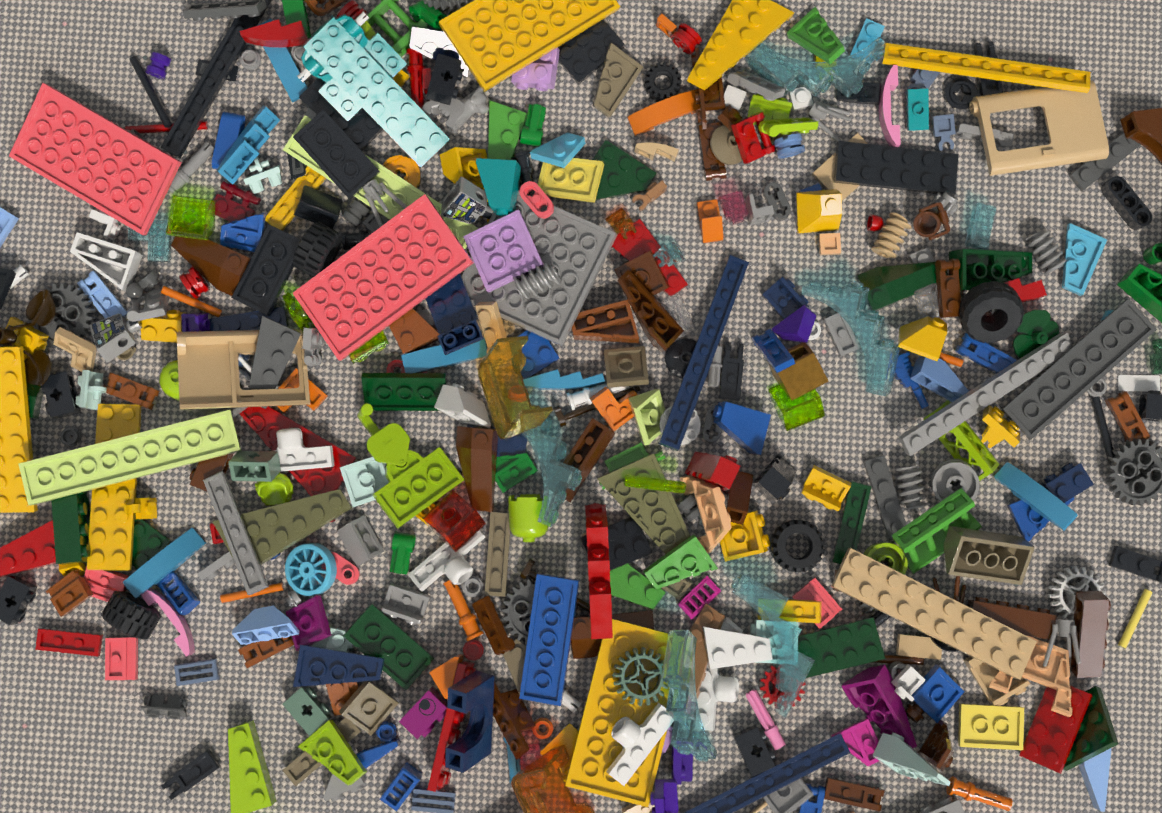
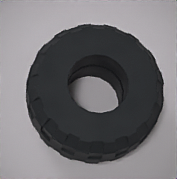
[959,281,1024,343]

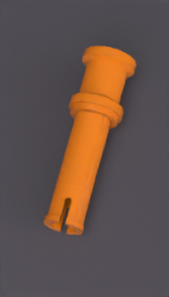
[443,580,484,641]
[946,776,1013,811]

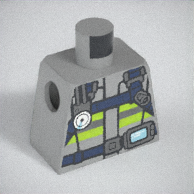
[441,177,493,224]
[89,314,143,362]

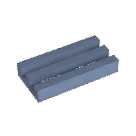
[174,658,220,686]
[411,788,456,813]

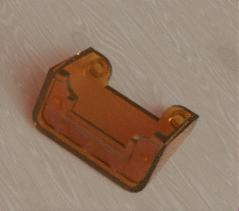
[511,745,595,813]

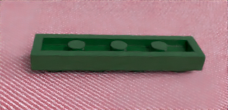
[831,481,872,564]

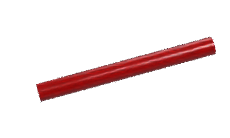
[125,121,208,134]

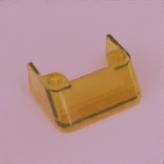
[478,336,553,439]

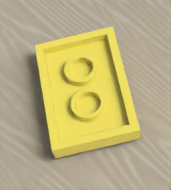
[538,158,604,203]
[958,703,1024,750]

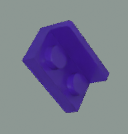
[671,738,693,785]

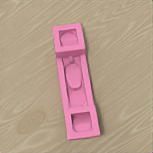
[879,65,901,147]
[141,588,195,656]

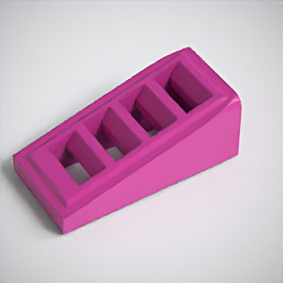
[677,576,721,620]

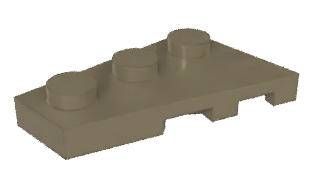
[592,43,643,118]

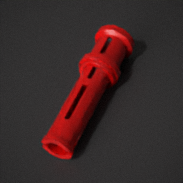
[406,48,425,108]

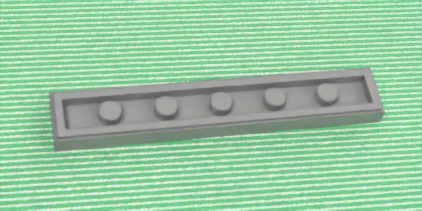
[203,471,269,595]

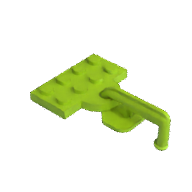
[357,403,464,529]

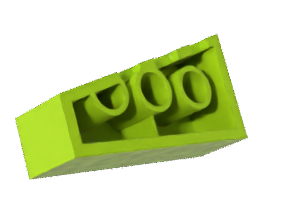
[228,720,277,813]

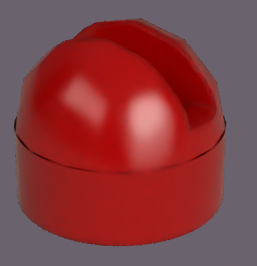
[867,214,884,231]

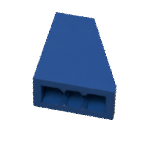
[713,402,771,455]

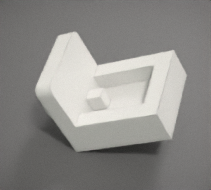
[89,210,121,240]
[891,664,925,702]

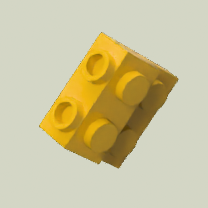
[6,317,49,360]
[720,510,770,562]

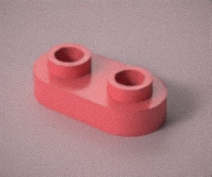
[520,181,554,219]
[321,552,360,585]

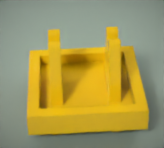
[981,405,1020,448]

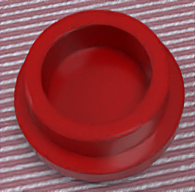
[463,640,484,661]

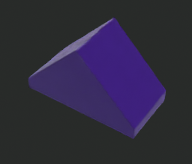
[772,305,816,343]

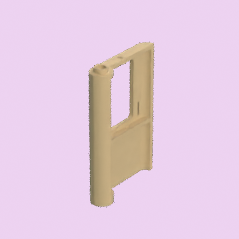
[969,80,1109,176]
[177,329,310,410]

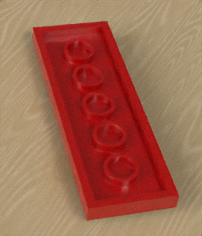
[427,661,476,792]

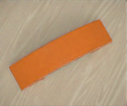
[627,89,700,136]

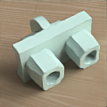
[244,157,283,194]
[75,370,107,410]

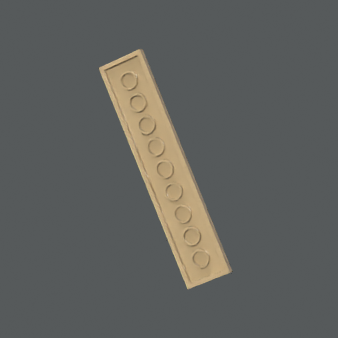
[831,548,1037,680]

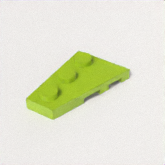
[298,720,367,785]

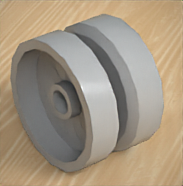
[931,459,979,502]

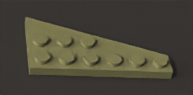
[596,453,690,555]
[212,489,352,565]

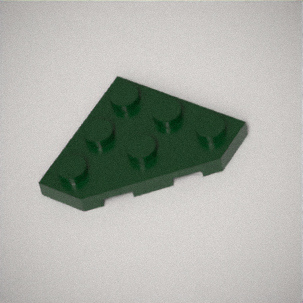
[592,140,657,201]
[1063,686,1119,771]

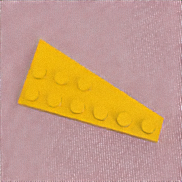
[687,0,795,90]

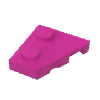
[830,718,879,766]

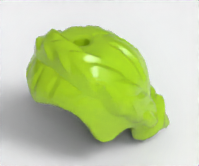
[255,472,294,506]

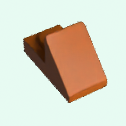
[697,199,723,244]

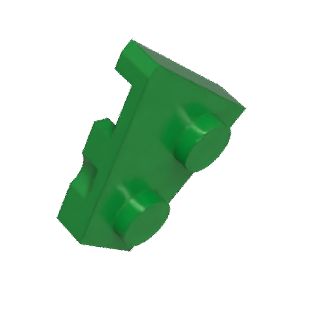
[495,453,538,493]

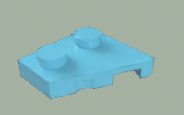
[530,132,586,168]

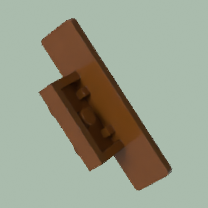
[691,47,725,129]
[493,681,536,759]

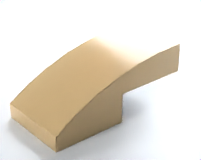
[634,143,679,162]
[896,634,942,660]

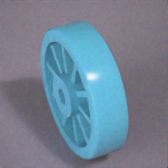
[285,543,337,596]

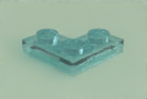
[128,220,172,262]

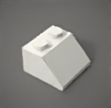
[434,383,491,429]

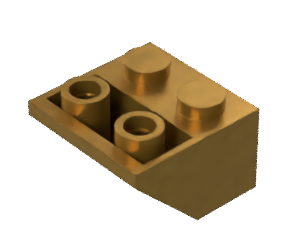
[770,342,828,400]

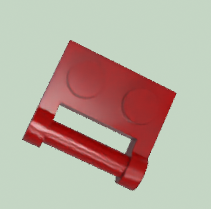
[731,111,776,164]

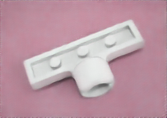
[275,428,334,472]
[408,520,485,592]
[692,665,739,731]
[606,703,677,786]

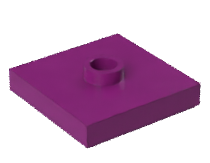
[285,595,332,651]

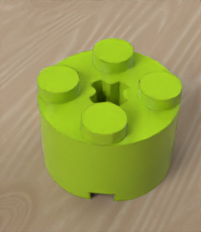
[863,542,908,575]

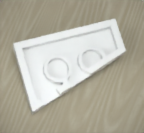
[703,627,772,669]

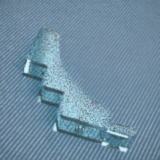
[731,574,815,718]

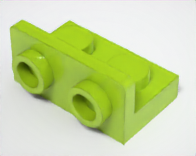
[747,94,793,126]

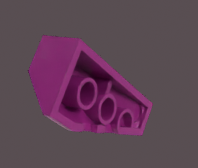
[841,664,917,748]

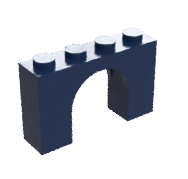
[445,670,495,773]

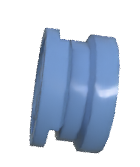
[774,134,805,159]

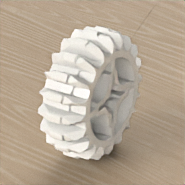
[1048,566,1107,620]

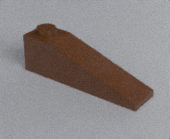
[171,228,251,296]

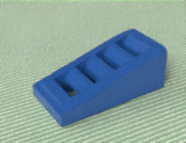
[157,571,200,616]
[356,739,401,769]
[380,762,423,812]

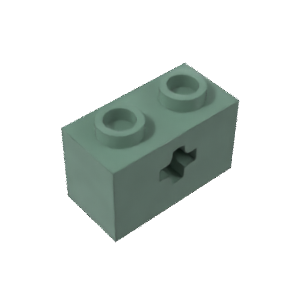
[229,451,281,482]
[282,686,332,736]

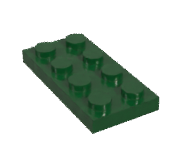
[361,373,447,411]
[88,510,172,569]
[343,603,434,690]
[797,617,886,679]

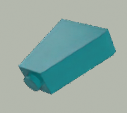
[476,158,521,217]

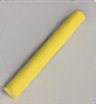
[1118,589,1153,649]

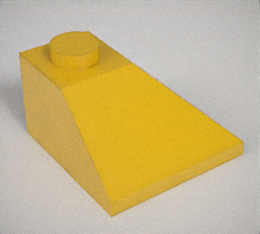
[440,147,487,189]
[796,189,842,233]
[898,316,947,361]

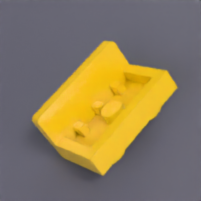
[140,309,185,343]
[801,465,851,511]

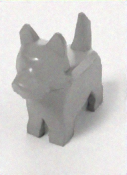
[421,79,489,136]

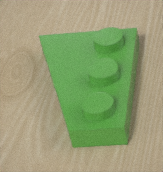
[787,7,845,64]
[488,100,527,160]
[643,534,718,589]
[610,564,666,609]

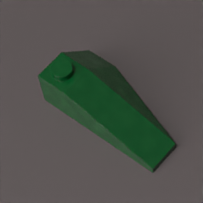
[949,249,1032,291]
[857,262,949,313]

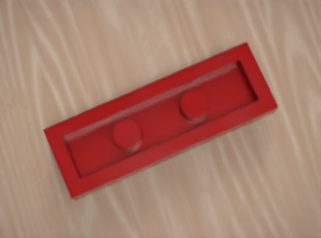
[35,628,103,657]

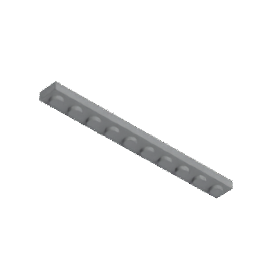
[899,331,1073,456]

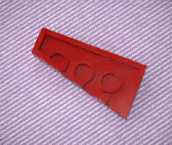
[611,219,688,297]

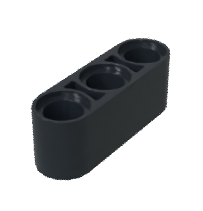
[1101,176,1153,230]

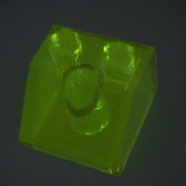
[768,385,825,431]

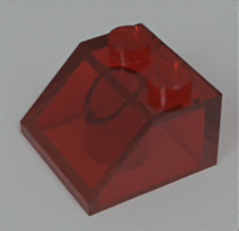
[422,490,486,552]

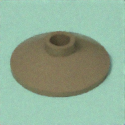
[710,125,742,165]

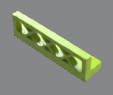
[923,400,1000,481]

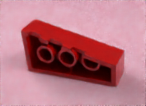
[684,451,740,492]
[0,520,56,578]

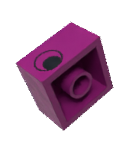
[399,686,448,739]

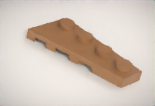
[678,604,725,699]

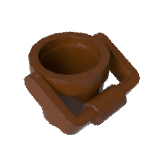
[913,202,950,240]

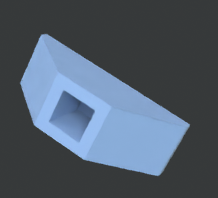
[232,605,299,645]

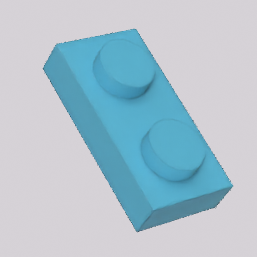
[849,18,885,65]

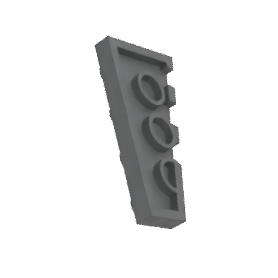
[248,316,301,409]

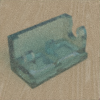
[965,202,997,250]

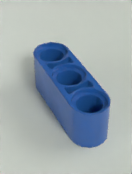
[212,111,246,169]

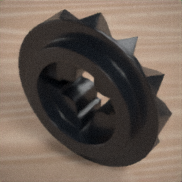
[944,77,978,110]

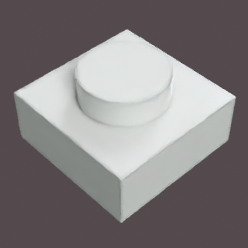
[788,86,813,111]

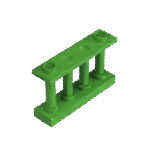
[367,0,428,57]
[892,488,982,574]

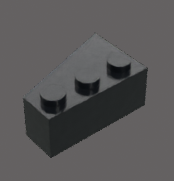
[752,454,797,501]

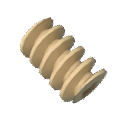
[871,212,912,258]

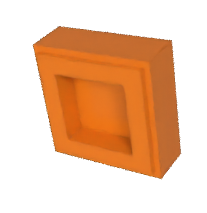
[656,13,677,38]

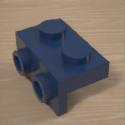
[762,277,809,320]
[1041,462,1094,503]

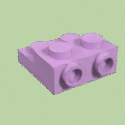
[511,47,560,91]

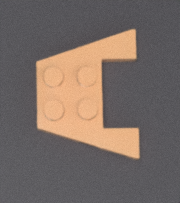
[680,475,731,554]
[989,636,1073,717]

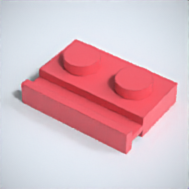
[84,567,129,602]
[792,577,843,629]
[105,637,138,680]

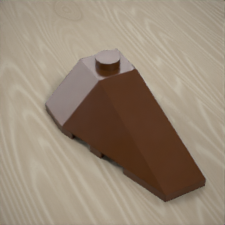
[617,270,684,352]
[456,426,499,512]
[571,610,654,659]
[918,720,954,771]

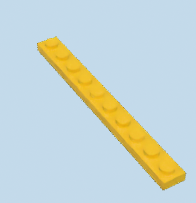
[882,43,1091,93]
[265,69,410,231]

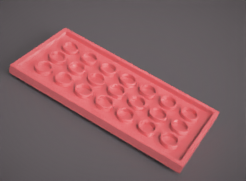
[9,83,182,235]
[293,194,474,361]

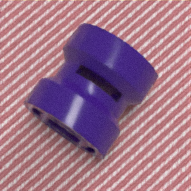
[145,52,172,80]

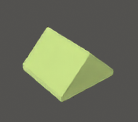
[628,389,665,445]

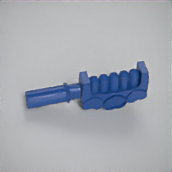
[891,352,929,409]

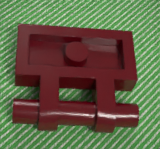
[208,181,261,222]

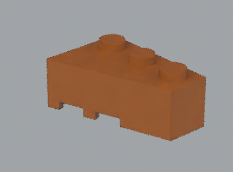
[571,300,639,343]
[389,308,439,354]

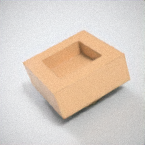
[818,233,841,255]

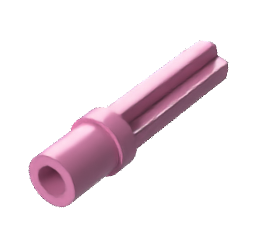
[746,689,786,750]

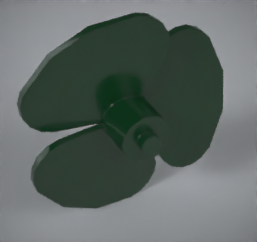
[1013,309,1060,358]

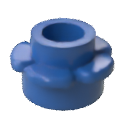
[376,721,397,743]

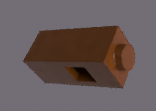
[725,471,754,525]

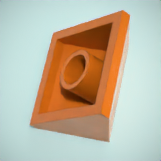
[429,654,464,699]

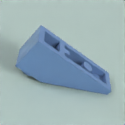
[910,356,969,402]

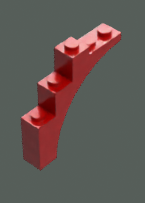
[585,503,613,639]

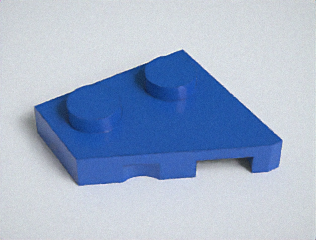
[220,213,266,252]

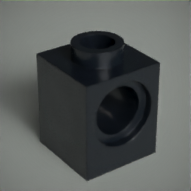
[1139,390,1162,422]

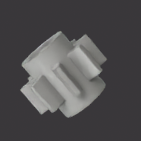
[932,191,958,215]

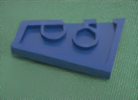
[1007,497,1074,542]

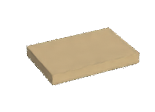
[812,133,868,201]

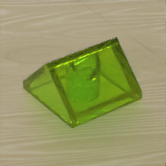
[165,195,215,240]

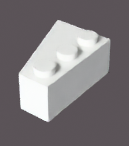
[70,232,143,292]

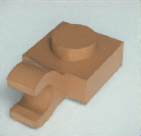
[632,180,667,211]

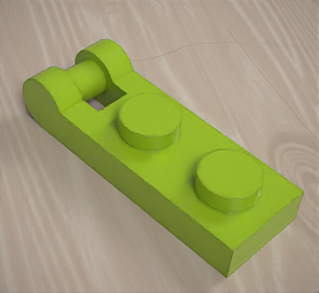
[758,117,819,137]

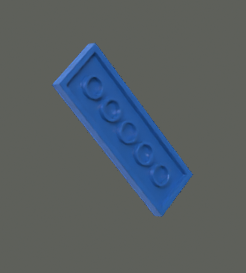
[519,573,579,706]

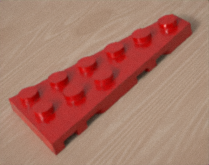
[240,406,357,496]

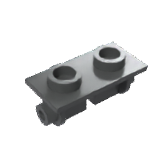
[141,695,188,719]

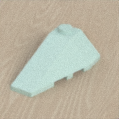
[873,733,951,786]

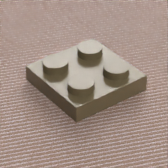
[604,346,649,388]
[339,681,399,736]

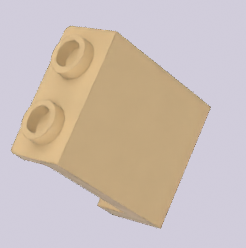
[963,656,1030,706]

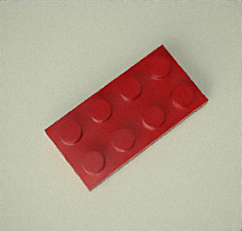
[1019,686,1092,774]

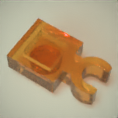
[605,207,637,239]

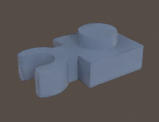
[905,69,939,94]
[932,114,956,151]

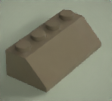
[944,526,1035,585]

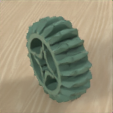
[612,647,671,706]

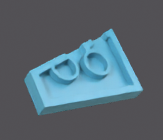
[1062,223,1107,296]

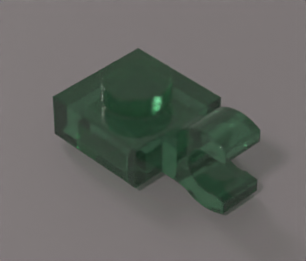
[1149,339,1162,375]

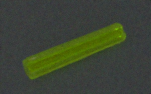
[624,475,686,493]

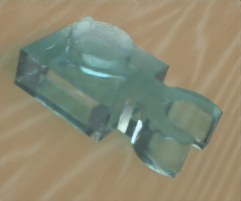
[653,242,685,267]

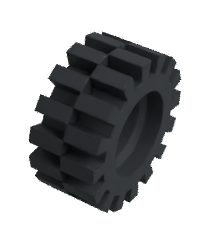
[644,62,682,102]

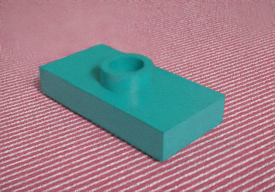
[907,88,929,131]

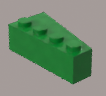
[1117,264,1162,323]

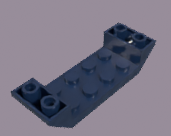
[426,273,484,355]

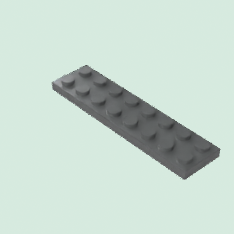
[1002,299,1157,440]

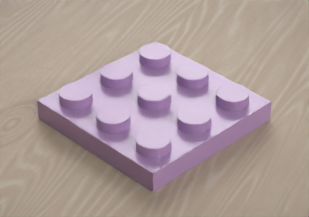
[463,210,543,293]

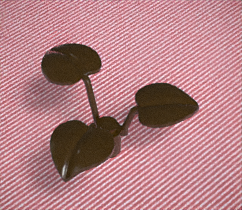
[0,289,56,386]

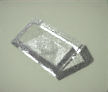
[914,283,942,319]
[660,294,697,341]

